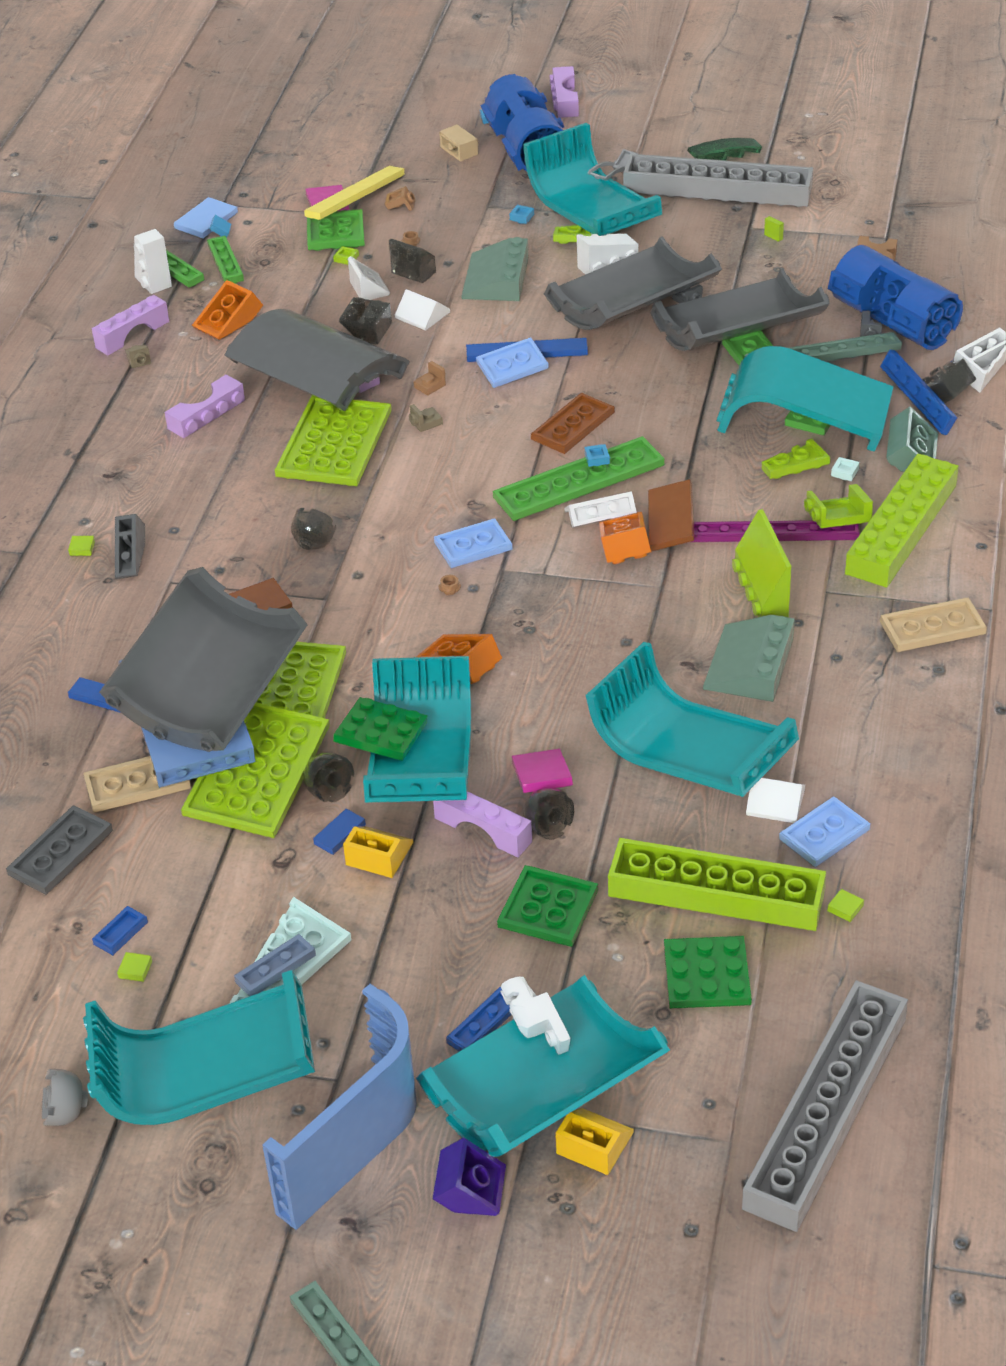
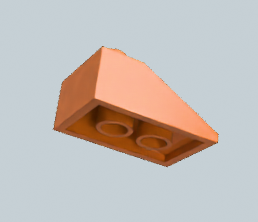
[192,280,263,340]
[599,511,651,564]
[416,634,502,684]

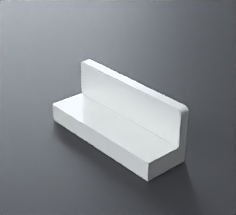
[564,491,637,528]

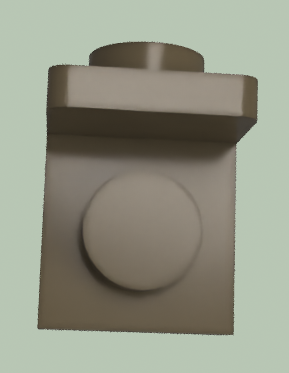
[125,344,151,368]
[409,404,443,432]

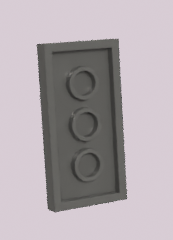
[6,805,113,895]

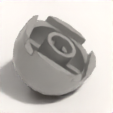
[42,1069,88,1126]

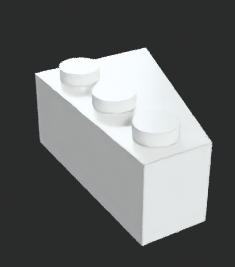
[134,229,172,294]
[577,234,638,275]
[951,328,1006,393]

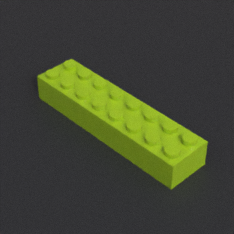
[845,454,959,588]
[608,838,826,931]

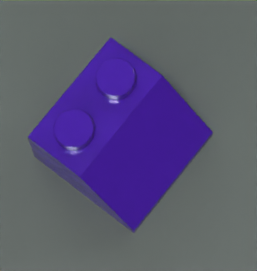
[432,1137,506,1216]

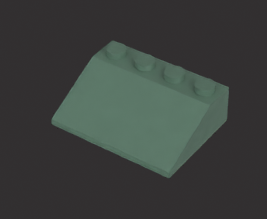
[462,237,529,301]
[703,615,795,702]

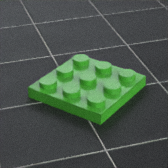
[307,209,365,251]

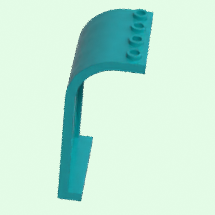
[523,123,662,236]
[716,346,894,452]
[585,642,799,797]
[363,656,471,803]
[83,970,315,1125]

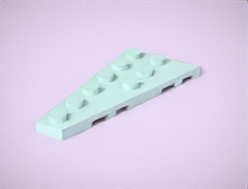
[229,897,352,1004]

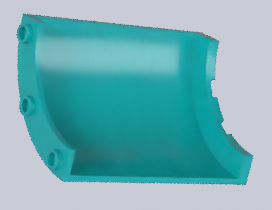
[416,975,670,1157]

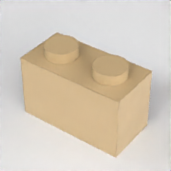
[439,125,479,161]

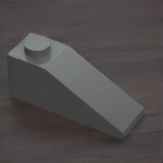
[115,514,145,579]

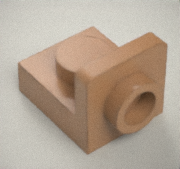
[385,186,415,211]
[414,361,446,396]

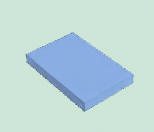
[174,197,238,238]
[476,338,549,388]
[434,518,513,568]
[779,796,870,867]

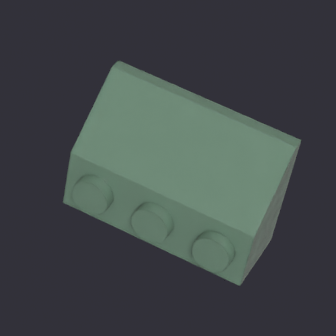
[886,406,938,472]

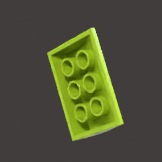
[732,509,791,618]

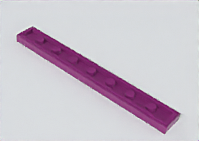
[691,520,860,542]

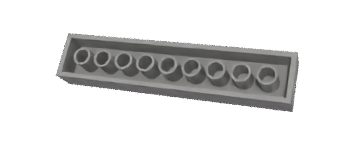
[623,154,813,207]
[742,980,908,1232]

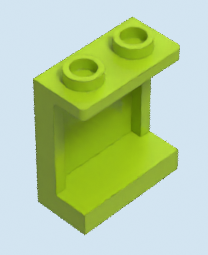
[804,484,873,528]

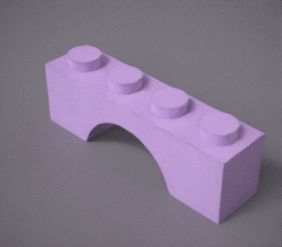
[549,66,579,118]
[92,295,169,356]
[165,375,245,438]
[433,791,532,857]

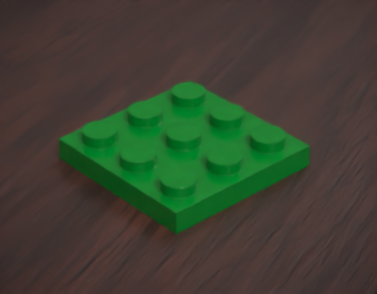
[333,697,428,761]
[497,865,598,947]
[664,936,752,1009]

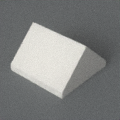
[348,256,390,302]
[395,289,450,331]
[746,778,805,823]

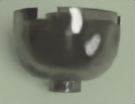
[291,508,337,550]
[304,752,354,803]
[523,788,575,840]

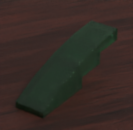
[687,138,762,161]

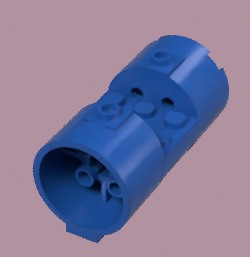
[480,74,564,171]
[828,245,963,350]

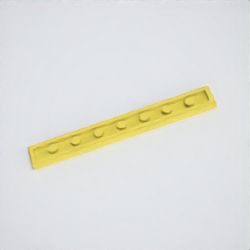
[304,166,405,220]

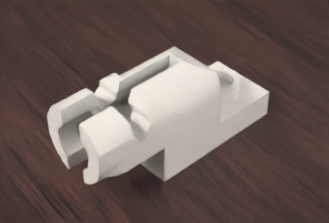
[500,976,570,1055]

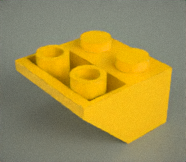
[343,826,413,878]
[555,1108,634,1175]

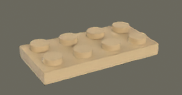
[880,597,987,652]
[83,756,191,813]

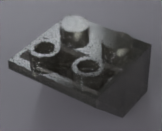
[389,239,436,283]
[339,297,392,345]
[922,359,976,403]

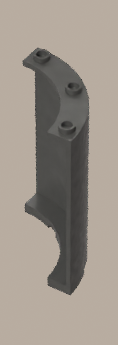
[544,236,722,330]
[650,268,830,351]
[224,309,410,411]
[99,567,308,752]

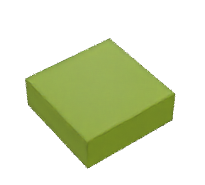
[764,216,784,242]
[333,246,359,265]
[68,536,95,556]
[827,889,864,922]
[117,952,152,982]

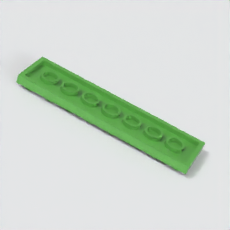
[493,436,665,521]

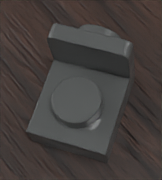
[672,284,703,303]
[860,311,882,337]

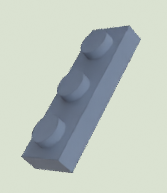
[234,934,316,996]

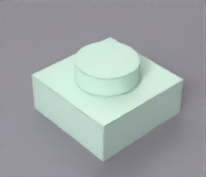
[831,457,860,481]

